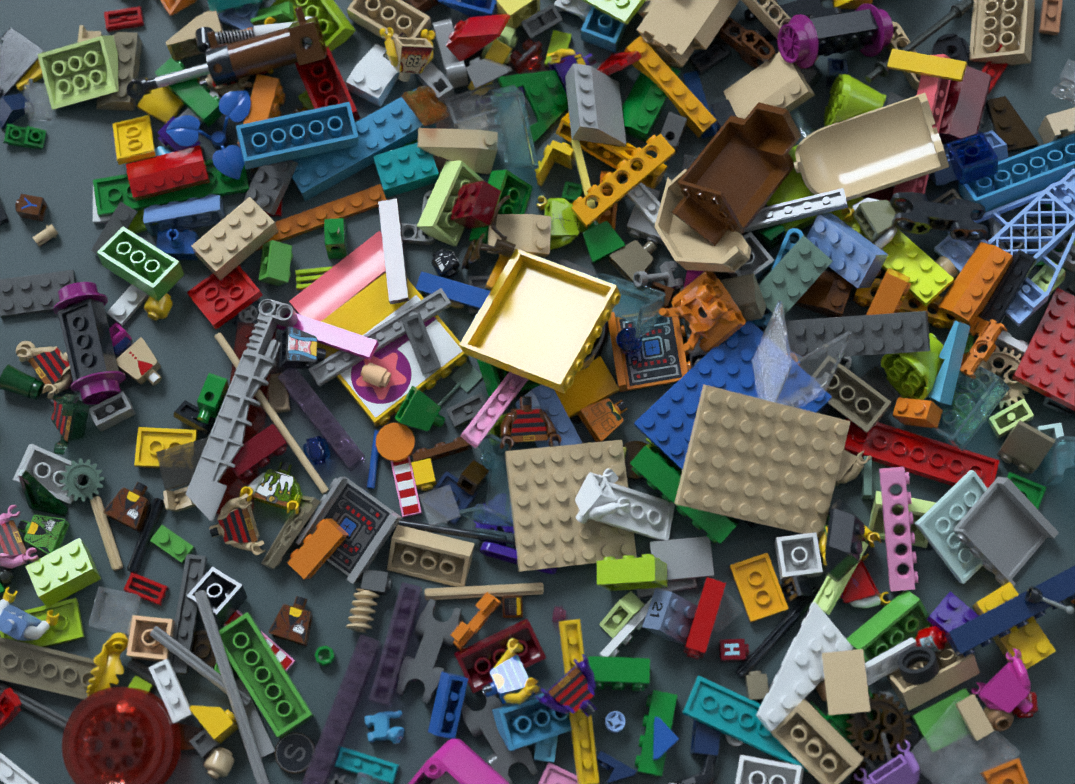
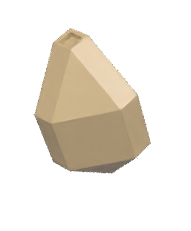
[654,169,751,273]

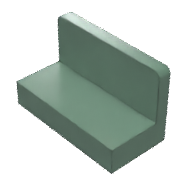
[861,456,885,499]

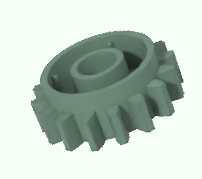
[59,458,104,502]

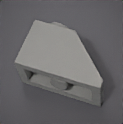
[466,57,513,88]

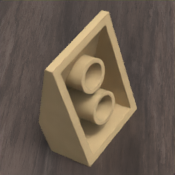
[166,11,223,60]
[487,214,551,259]

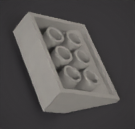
[565,63,626,147]

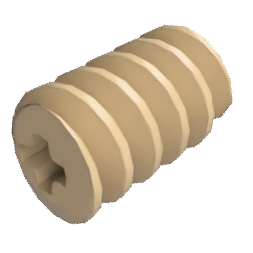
[346,589,379,633]

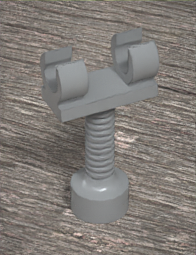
[633,261,684,290]

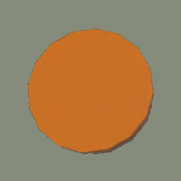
[376,423,415,462]

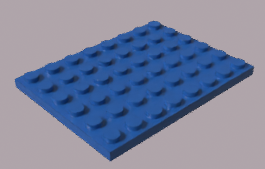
[634,321,832,471]

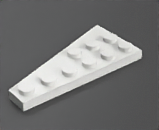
[756,602,853,731]

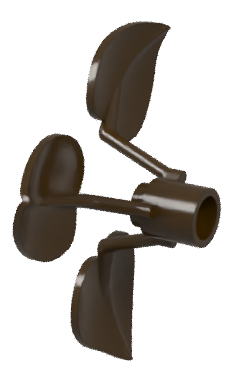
[461,196,516,270]

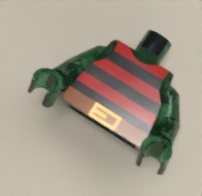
[50,394,89,455]

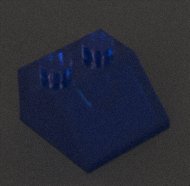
[946,132,998,185]

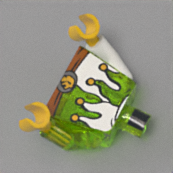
[240,462,303,514]

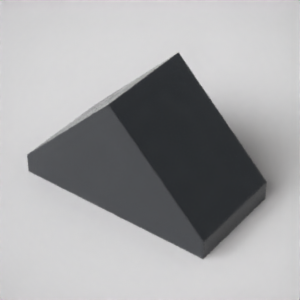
[780,575,813,604]

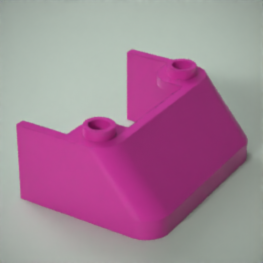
[409,738,509,784]

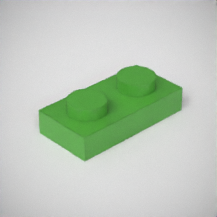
[150,525,194,564]

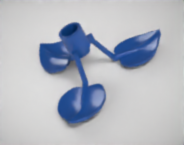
[166,90,251,179]

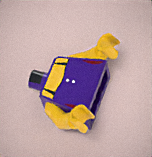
[547,48,596,94]

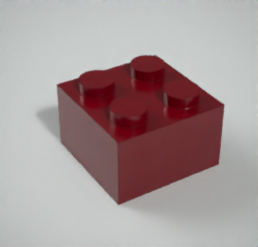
[450,181,501,229]

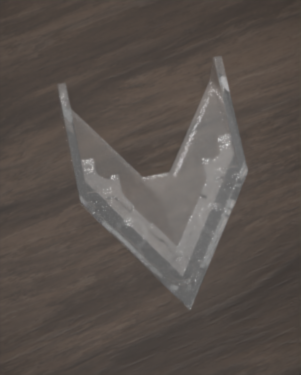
[752,300,852,409]

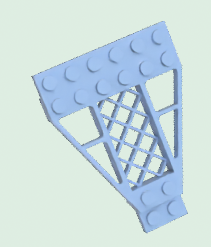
[934,169,1075,326]

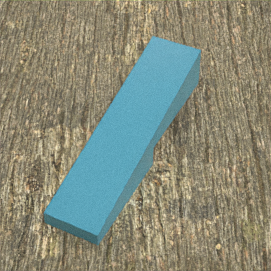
[928,321,970,405]

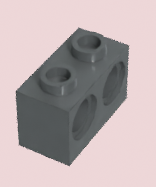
[519,4,563,40]

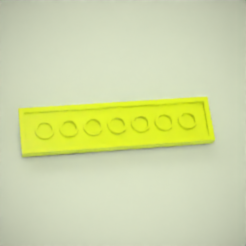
[831,197,954,307]

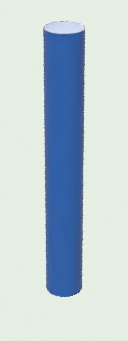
[367,430,379,489]

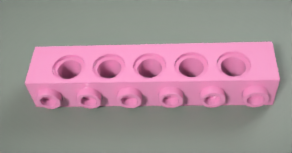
[879,467,918,591]

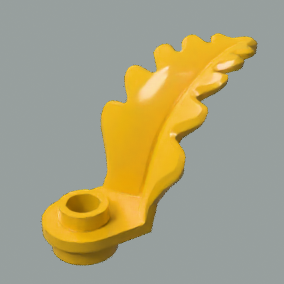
[86,633,129,698]

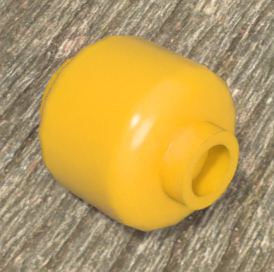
[144,293,173,320]

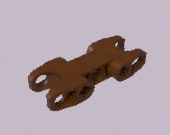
[714,16,775,69]

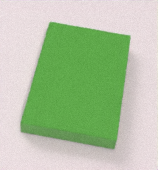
[912,688,970,753]

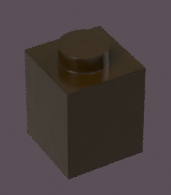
[457,460,490,496]

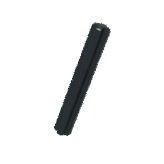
[127,498,164,573]

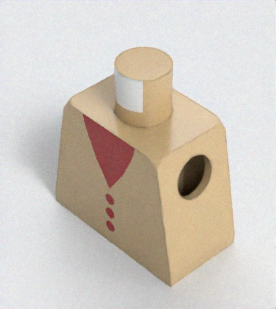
[116,337,162,386]

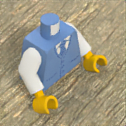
[0,587,59,640]

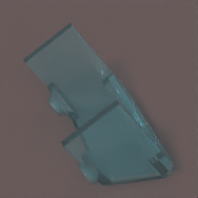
[592,274,666,338]
[459,434,522,527]

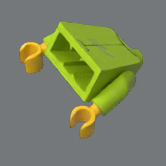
[536,196,588,250]

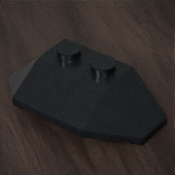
[825,499,865,581]

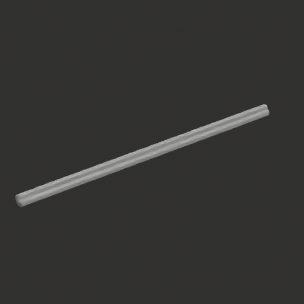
[195,590,269,784]

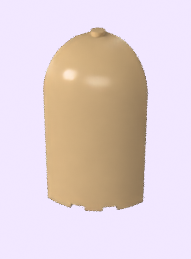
[793,93,949,201]

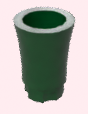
[0,364,44,400]

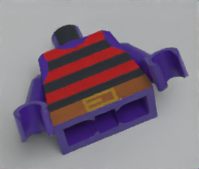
[535,654,597,717]

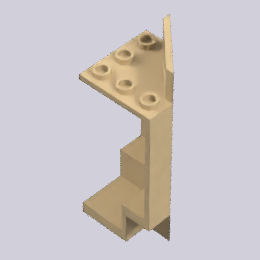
[637,0,739,67]

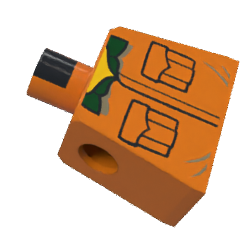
[577,398,628,442]

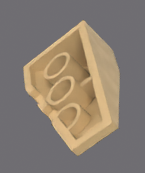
[418,128,498,174]

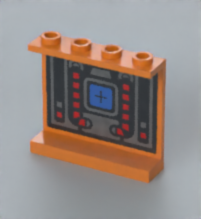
[608,307,691,392]

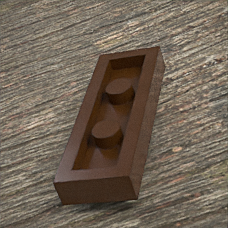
[412,437,472,462]

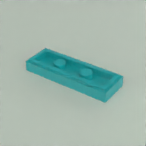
[335,747,400,784]

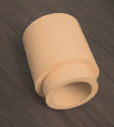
[361,362,391,388]

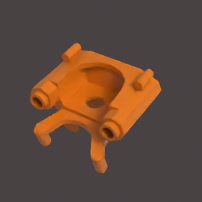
[659,271,746,353]

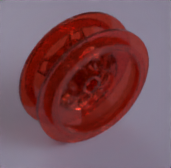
[62,687,181,784]

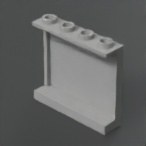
[953,477,1059,586]

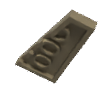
[261,495,321,569]

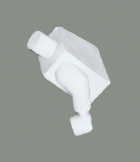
[575,468,632,524]

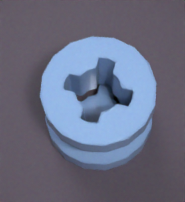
[605,711,625,733]

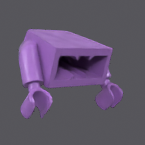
[854,740,920,784]

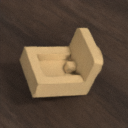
[163,486,196,512]

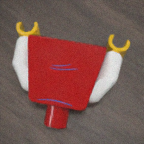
[839,554,891,608]

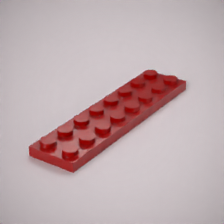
[844,417,1000,488]

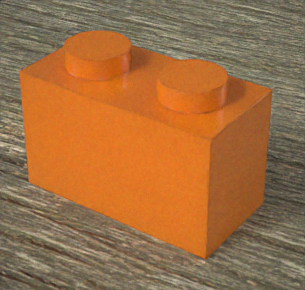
[892,397,943,428]

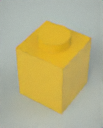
[411,458,436,491]

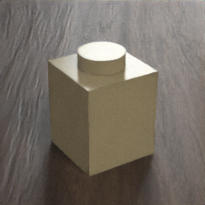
[745,671,769,702]

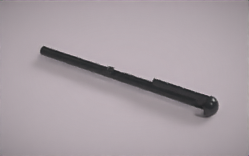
[396,519,516,549]

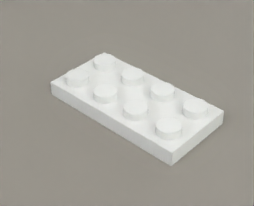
[598,482,675,541]

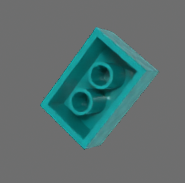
[373,142,439,198]

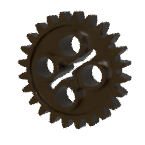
[844,693,911,761]

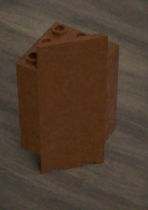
[672,102,801,246]

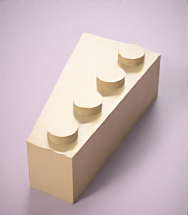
[1038,108,1075,144]

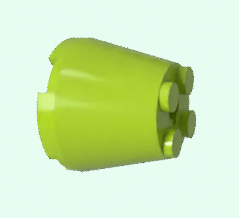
[824,74,886,127]
[881,333,944,400]

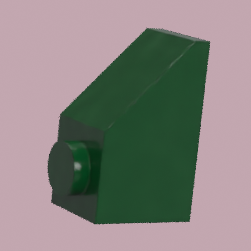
[753,224,786,252]

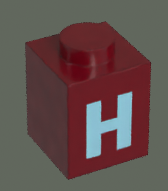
[719,639,749,663]

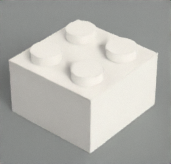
[774,532,823,581]

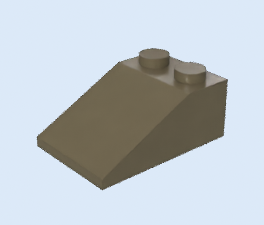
[997,420,1056,474]

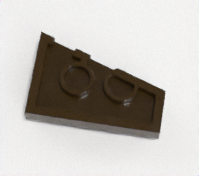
[986,96,1039,153]

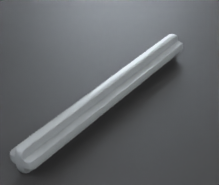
[150,626,251,707]

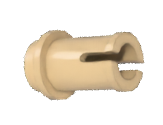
[33,224,59,247]

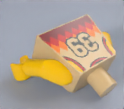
[379,27,435,82]

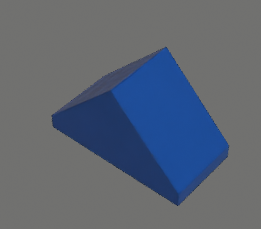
[653,717,679,761]

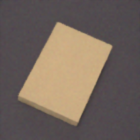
[822,649,870,715]

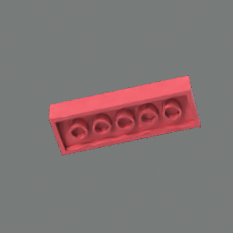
[289,231,386,321]

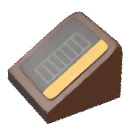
[502,595,523,618]

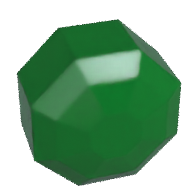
[315,645,335,666]

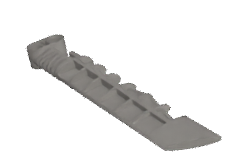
[186,299,298,522]

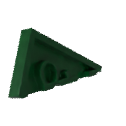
[18,469,68,516]

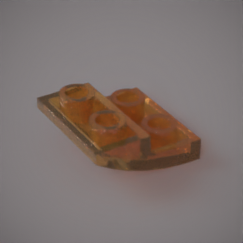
[401,86,450,126]

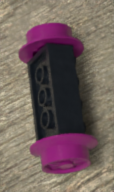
[778,3,893,68]
[53,282,126,405]

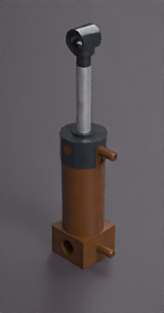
[127,7,328,99]

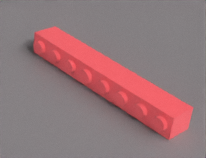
[893,54,951,202]

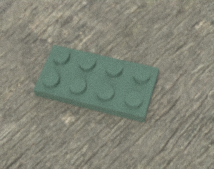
[759,235,833,320]

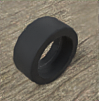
[898,646,939,684]

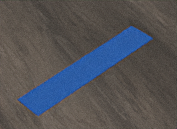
[683,71,716,138]

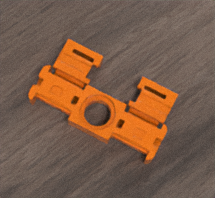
[960,317,1007,379]
[450,592,501,650]

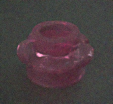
[552,605,566,625]

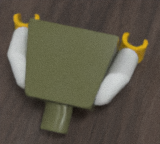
[842,198,904,249]

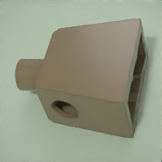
[609,240,657,287]

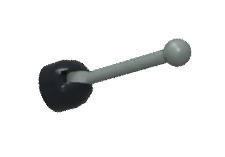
[1025,586,1074,614]

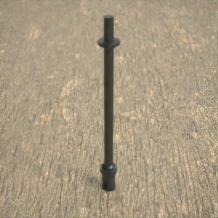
[865,0,975,83]

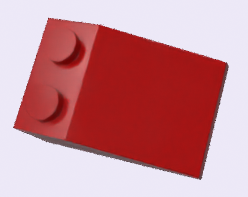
[446,14,511,61]

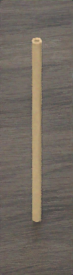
[214,332,329,494]

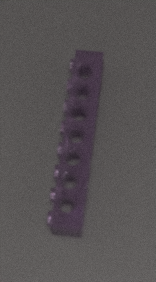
[302,634,382,784]

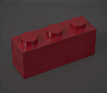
[231,424,289,480]

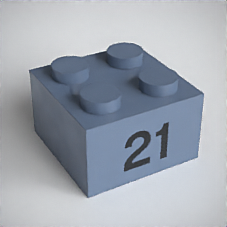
[642,589,697,644]

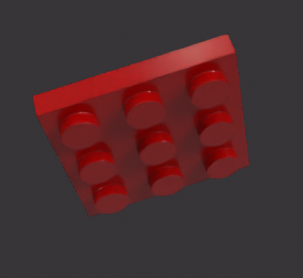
[186,265,263,329]

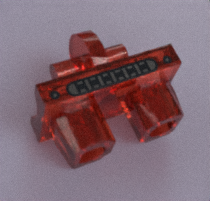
[510,38,543,74]

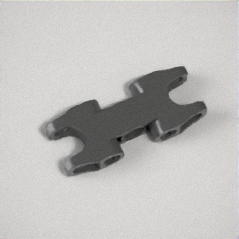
[396,599,462,705]
[461,689,538,784]

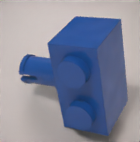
[156,229,199,260]

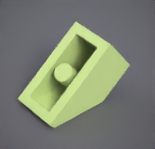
[599,591,645,639]

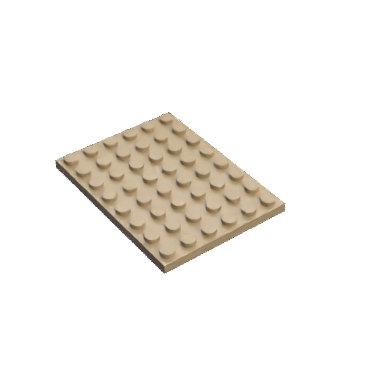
[674,385,850,538]

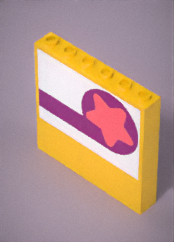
[317,273,468,427]

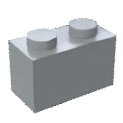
[88,391,136,432]

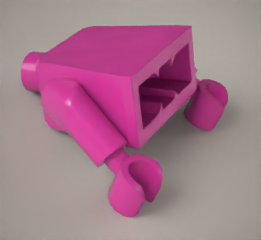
[971,648,1033,714]

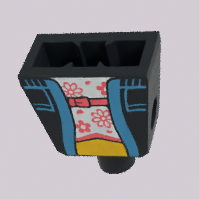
[279,326,326,369]

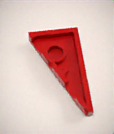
[597,51,642,76]

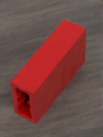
[684,577,726,660]

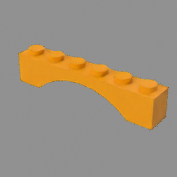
[624,36,716,138]

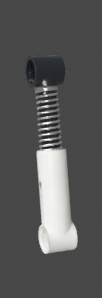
[195,16,312,54]

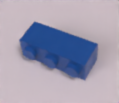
[428,672,468,739]

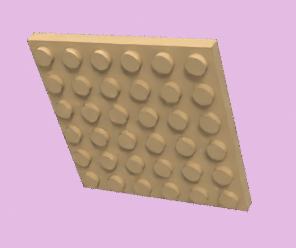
[505,440,637,572]

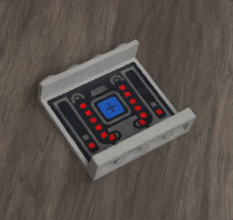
[296,476,402,584]

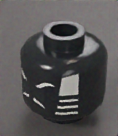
[431,248,460,278]

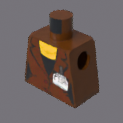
[103,482,151,533]
[268,596,312,647]

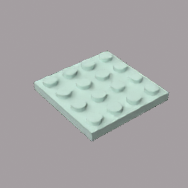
[915,470,988,584]

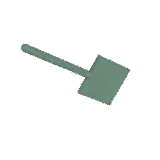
[438,361,483,406]

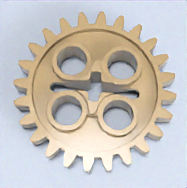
[967,346,1029,410]

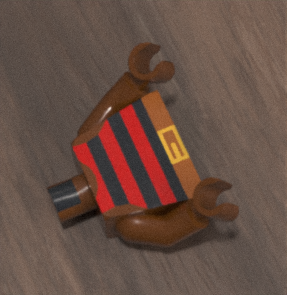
[500,396,561,450]

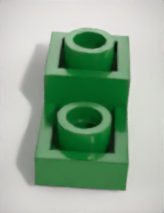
[3,124,46,149]

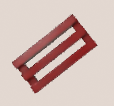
[104,6,144,32]
[123,572,169,606]

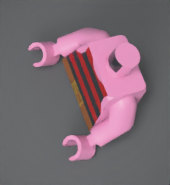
[0,505,39,569]

